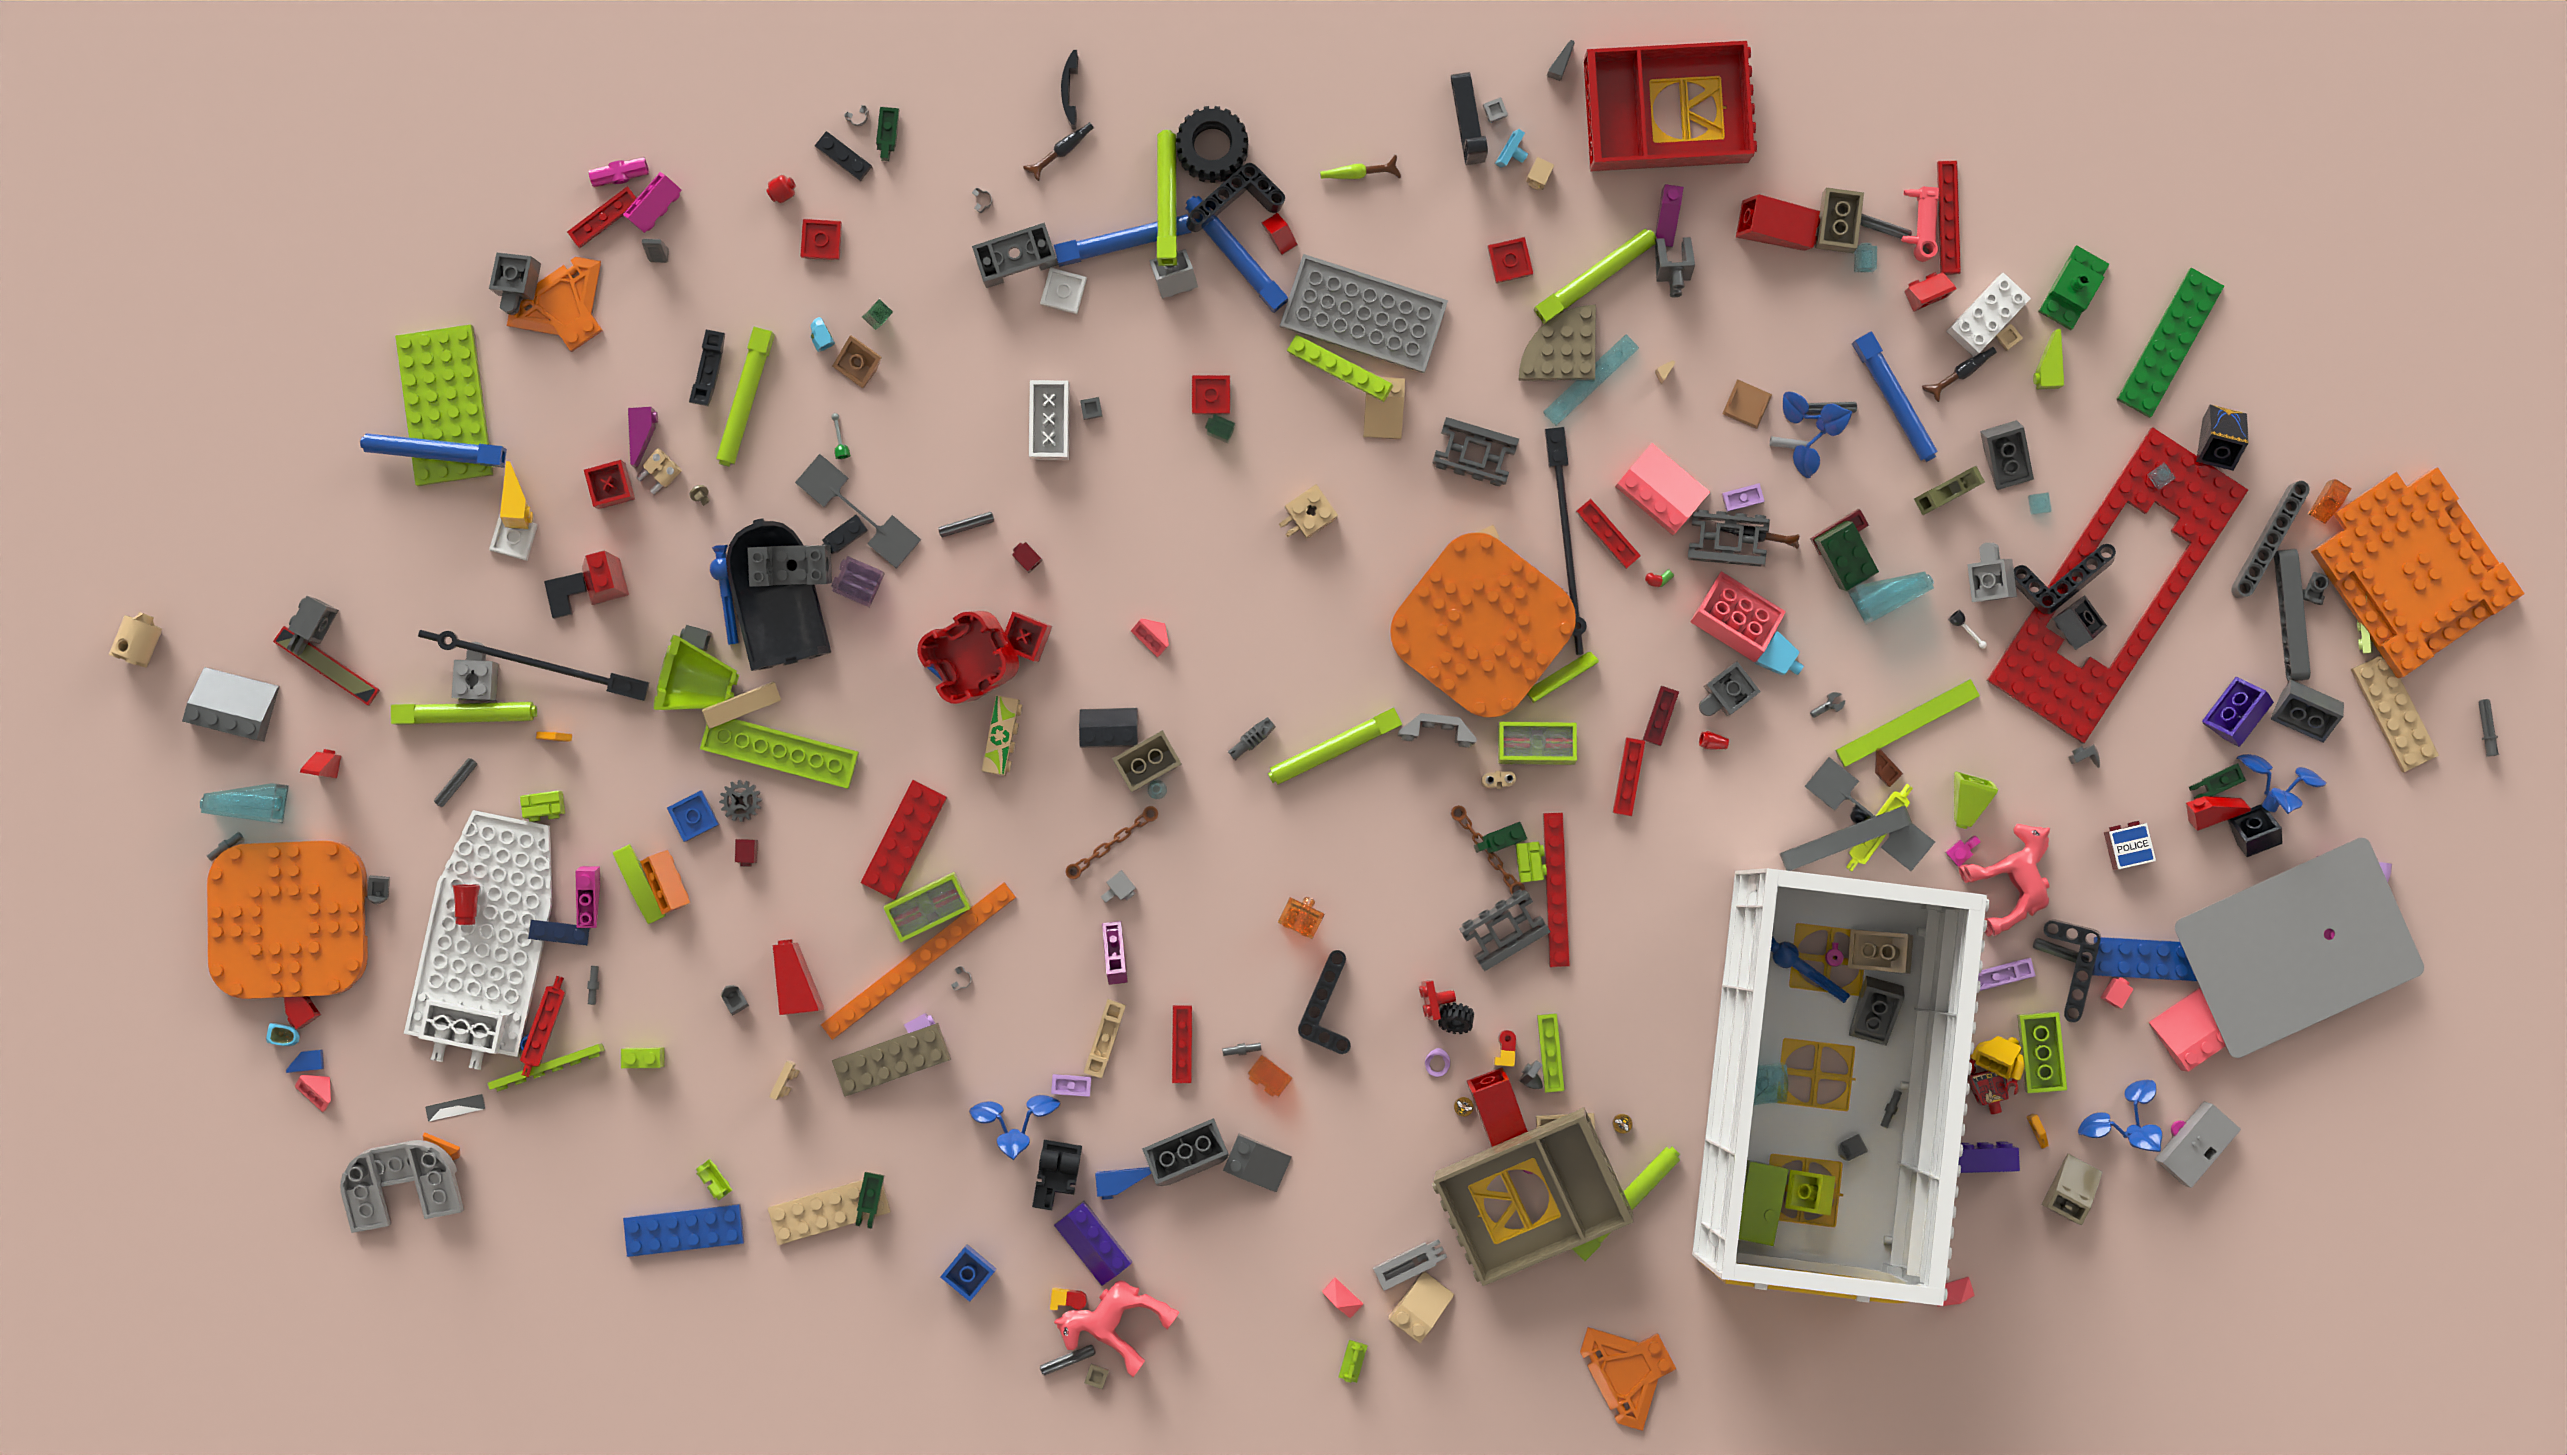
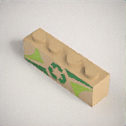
[982,695,1023,776]

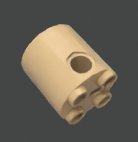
[109,612,162,668]

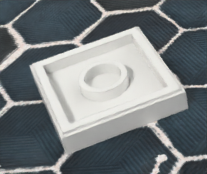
[1040,267,1087,314]
[489,515,538,561]

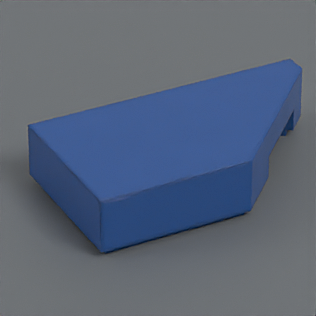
[286,1050,324,1073]

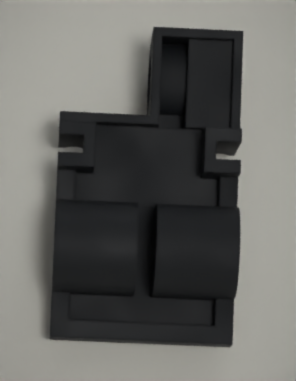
[1032,1140,1082,1211]

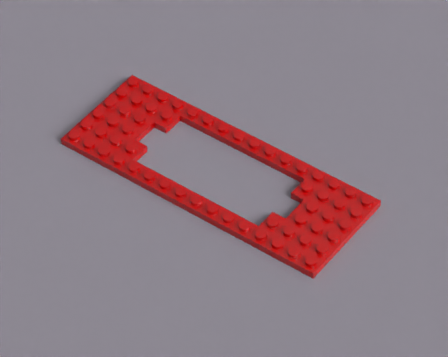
[1986,427,2248,744]

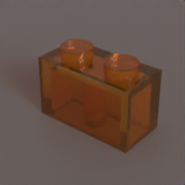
[1248,1054,1292,1097]

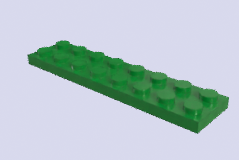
[2117,267,2224,418]

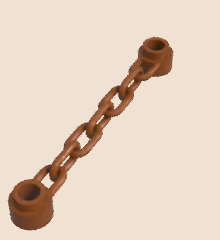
[1451,805,1525,895]
[1065,806,1158,879]

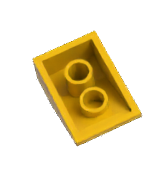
[500,461,533,529]

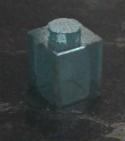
[1854,243,1877,273]

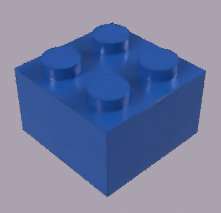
[940,1244,997,1302]

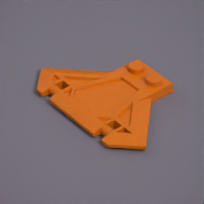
[507,257,603,352]
[1580,1327,1676,1431]

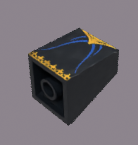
[2196,404,2249,471]

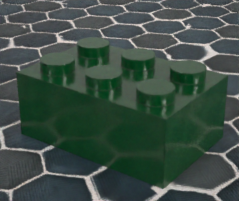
[1814,521,1879,591]

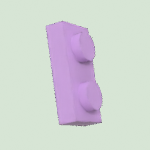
[1722,483,1765,512]
[1051,1074,1092,1097]

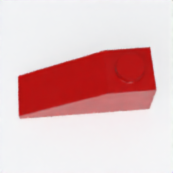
[300,749,341,778]
[2186,796,2251,831]
[284,996,321,1029]

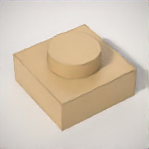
[1995,324,2023,351]

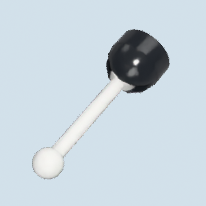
[1948,609,1987,649]

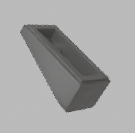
[1547,40,1575,81]
[642,239,669,263]

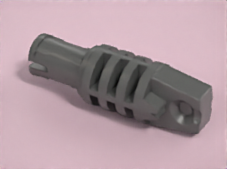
[1228,717,1276,761]

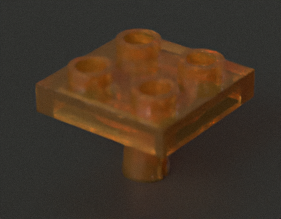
[1278,897,1325,939]

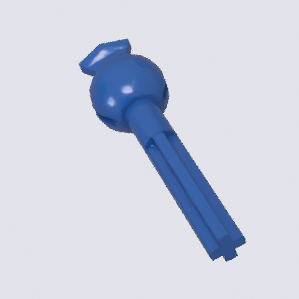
[710,545,739,645]
[1770,936,1850,1003]

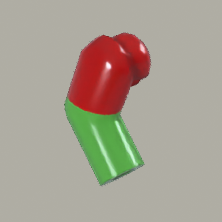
[1645,569,1674,587]

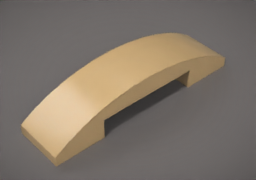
[1083,999,1126,1078]

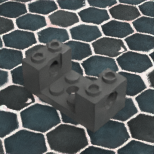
[972,222,1059,288]
[748,545,832,586]

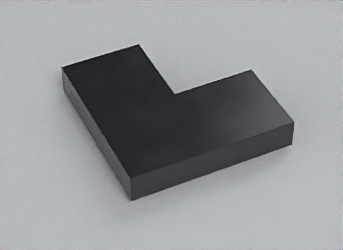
[544,572,587,619]

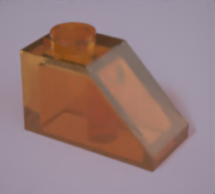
[2308,479,2352,524]

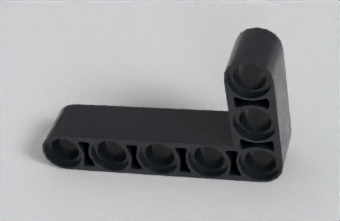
[1451,72,1488,165]
[1186,163,1285,232]
[2014,544,2116,615]
[2044,919,2101,1022]
[1298,950,1351,1054]

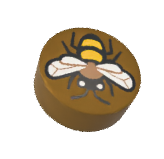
[1454,1097,1474,1117]
[1612,1114,1632,1134]

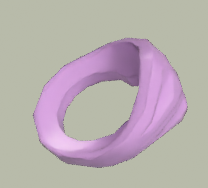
[1425,1048,1450,1077]

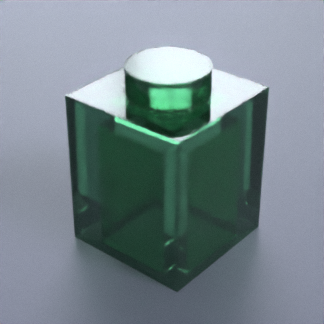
[862,299,893,330]
[1205,414,1235,443]

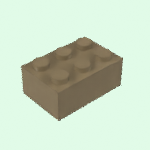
[1815,187,1864,254]

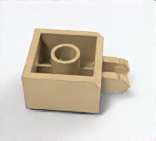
[1278,484,1338,539]

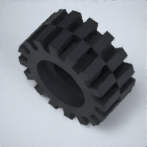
[1438,1003,1474,1034]

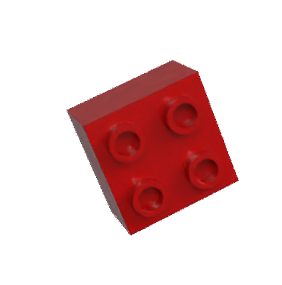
[584,460,635,509]
[1005,611,1052,662]

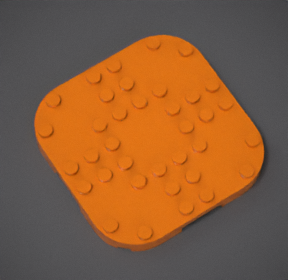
[1390,532,1576,717]
[207,841,368,999]

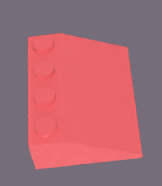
[1615,443,1710,535]
[1690,571,1786,662]
[2148,987,2226,1072]

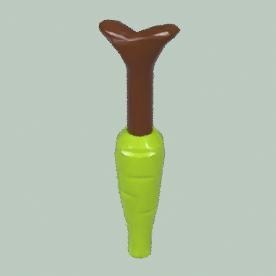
[1320,155,1401,179]

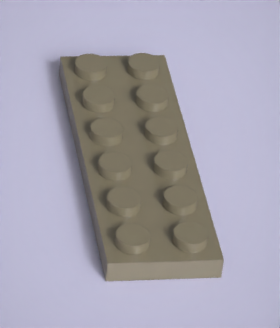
[832,1023,951,1097]

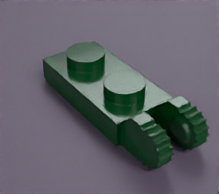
[2189,763,2246,799]
[855,1172,885,1229]

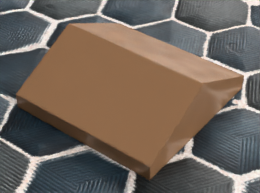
[832,335,882,388]

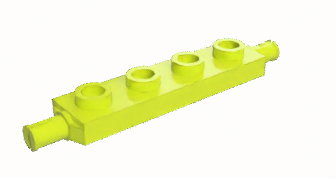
[1846,784,1913,872]

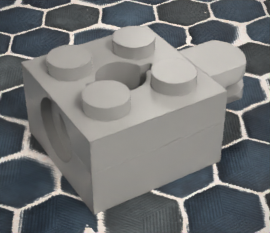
[1967,543,2017,602]
[452,642,498,701]

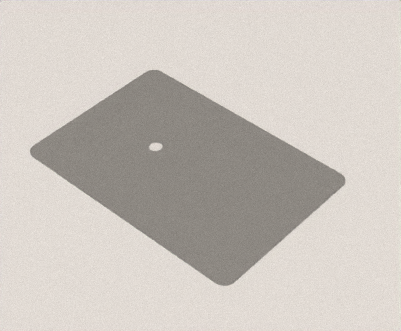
[2175,838,2424,1058]

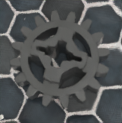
[719,780,762,822]

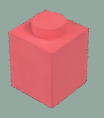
[2100,977,2133,1009]

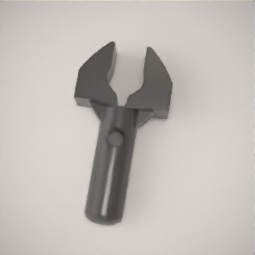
[1810,692,1845,718]

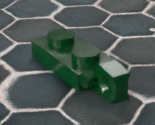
[876,107,900,161]
[1474,822,1527,853]

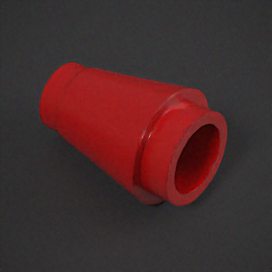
[1699,731,1729,750]

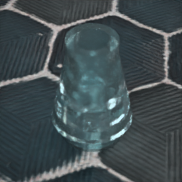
[1148,780,1167,799]

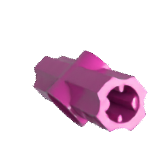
[589,157,649,188]

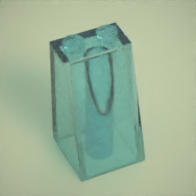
[1848,571,1934,624]
[200,783,289,823]

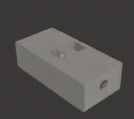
[2154,1101,2241,1188]

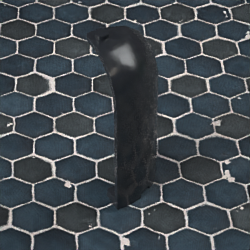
[726,518,831,671]

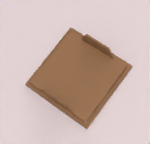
[1722,379,1772,429]

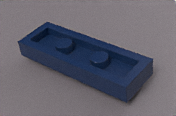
[528,919,590,946]

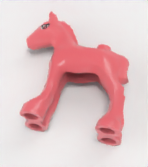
[1958,824,2050,937]
[1054,1280,1180,1377]

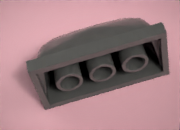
[1142,1118,1229,1186]

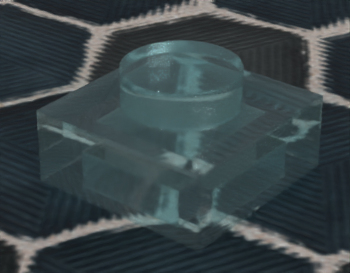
[2147,462,2175,490]
[2028,492,2051,515]

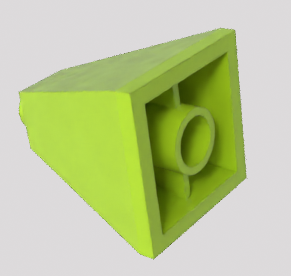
[1954,771,1998,829]

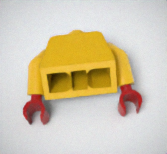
[1969,1036,2025,1095]

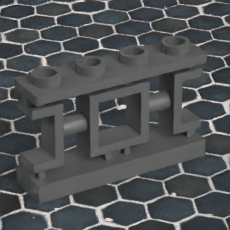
[1432,417,1519,486]
[1688,510,1770,567]
[1459,890,1551,971]

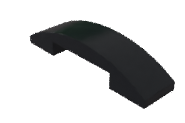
[1061,50,1078,130]
[689,329,725,406]

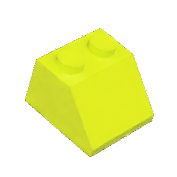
[1785,1169,1836,1215]

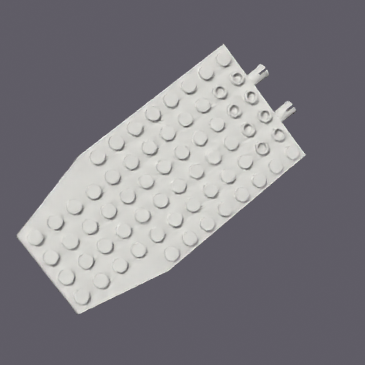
[404,810,552,1070]

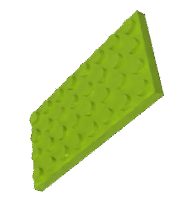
[395,324,493,486]

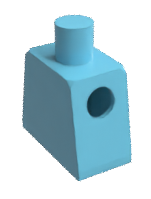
[1754,631,1804,676]

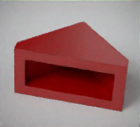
[1261,213,1298,255]

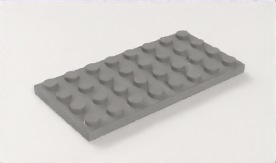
[1280,254,1448,373]

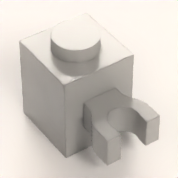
[1101,870,1136,903]

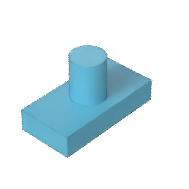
[1495,129,1528,167]

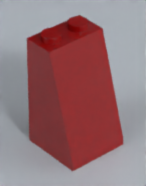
[1736,194,1820,251]
[582,550,629,605]
[772,939,824,1015]
[1467,1067,1528,1147]

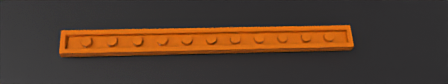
[821,882,1016,1040]

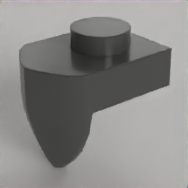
[2068,744,2100,768]
[368,875,390,905]
[721,985,749,1016]
[1519,1060,1543,1089]
[1838,1134,1868,1161]

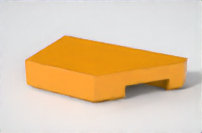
[536,732,572,742]
[2027,1113,2049,1149]

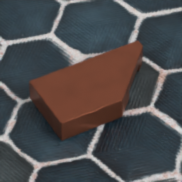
[1875,748,1903,787]

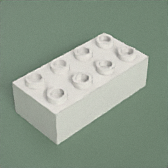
[1946,273,2031,357]
[1029,380,1070,460]

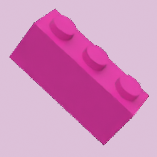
[623,172,682,233]

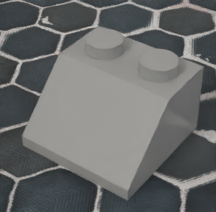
[1149,249,1198,298]

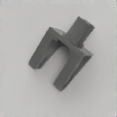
[1655,237,1695,298]

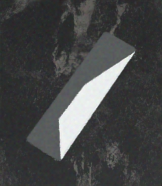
[425,1094,485,1121]

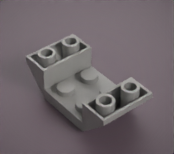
[1398,713,1477,748]

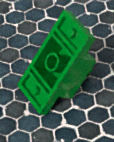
[2038,245,2109,330]

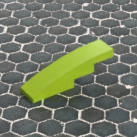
[613,844,666,924]

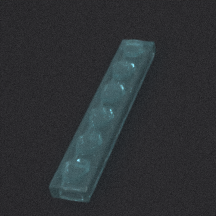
[1543,334,1639,426]

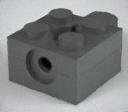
[489,252,541,315]
[287,596,339,655]
[1699,662,1761,716]

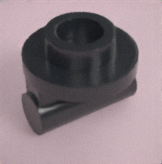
[1850,805,1871,824]

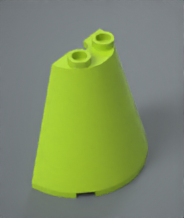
[653,635,739,710]

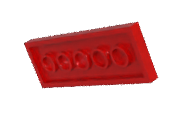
[860,780,947,900]

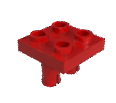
[1419,980,1456,1021]

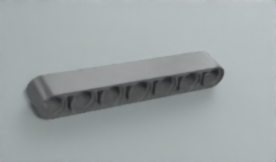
[2231,481,2310,598]
[2274,549,2311,681]
[1780,805,1912,871]

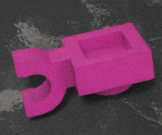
[1945,836,1981,867]

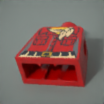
[1967,1070,2009,1115]

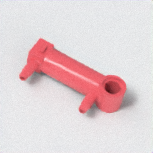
[1901,186,1939,262]

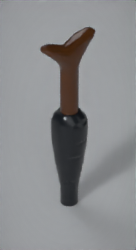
[1023,122,1094,181]
[1922,347,1997,402]
[1720,525,1800,549]

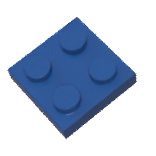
[667,790,719,842]

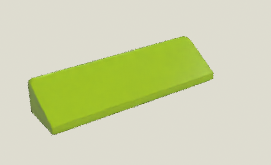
[1527,651,1599,703]

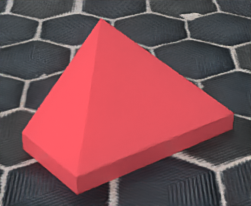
[1131,618,1169,658]
[295,1075,331,1112]
[1322,1277,1363,1318]
[1937,1277,1975,1307]

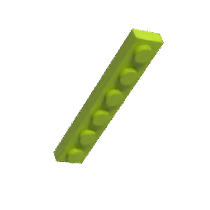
[1287,334,1393,402]
[488,1043,605,1092]

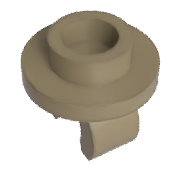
[689,485,710,506]

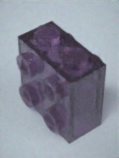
[831,556,885,608]

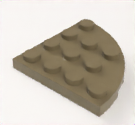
[1519,305,1596,381]

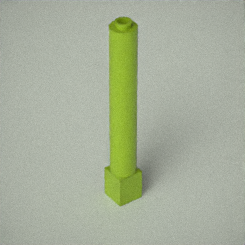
[1157,130,1177,266]
[1534,229,1656,324]
[716,326,775,467]
[391,702,537,725]
[1268,708,1403,785]
[1572,1146,1680,1261]

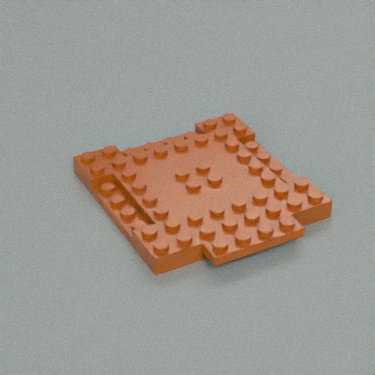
[2311,467,2525,679]

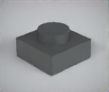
[1080,397,1103,420]

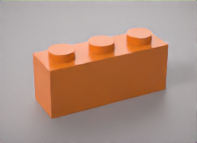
[640,850,690,915]

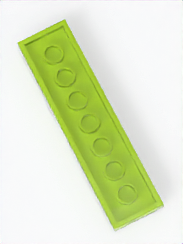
[700,719,859,789]

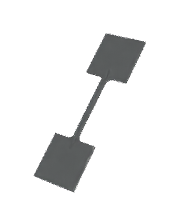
[795,454,921,569]
[1805,757,1935,871]

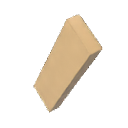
[702,682,781,729]

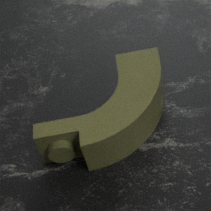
[1914,466,1985,515]

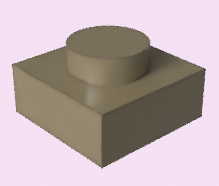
[1084,1363,1109,1389]

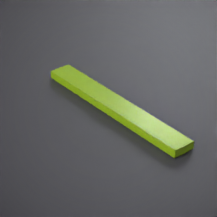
[1835,679,1980,767]

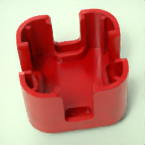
[917,611,1019,704]

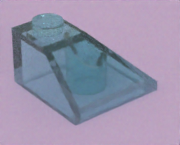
[1753,1063,1788,1105]

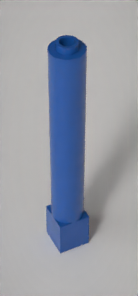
[1185,196,1288,313]
[1054,214,1192,267]
[1852,331,1938,462]
[360,433,507,468]

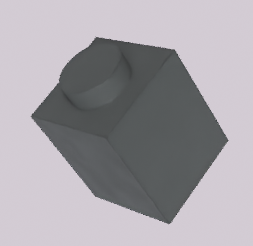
[680,625,712,651]

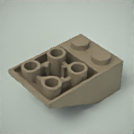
[2041,1154,2102,1225]

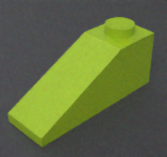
[2033,329,2064,390]

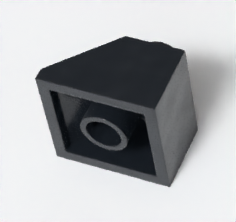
[2053,595,2107,650]
[2228,804,2283,857]

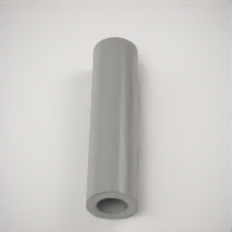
[1769,436,1809,449]

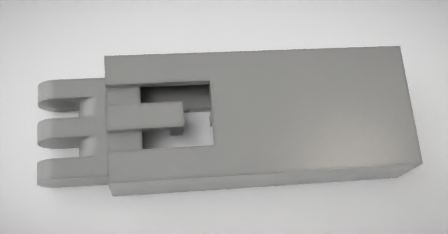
[1373,1239,1447,1291]

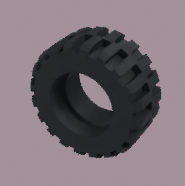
[1176,106,1248,183]

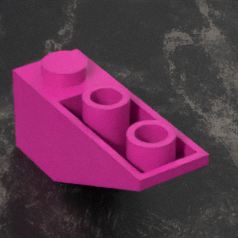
[575,866,600,928]

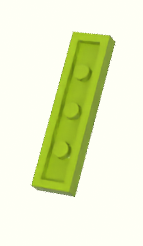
[1537,1013,1564,1093]

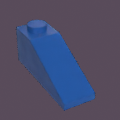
[1095,1167,1151,1200]

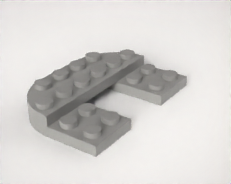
[340,1140,464,1233]

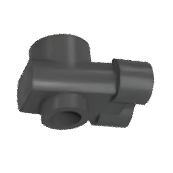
[2302,572,2329,605]

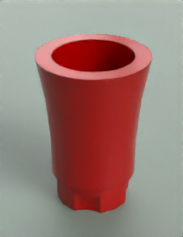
[452,884,480,925]

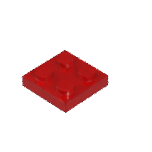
[800,219,842,260]
[1487,237,1533,283]
[1192,375,1230,414]

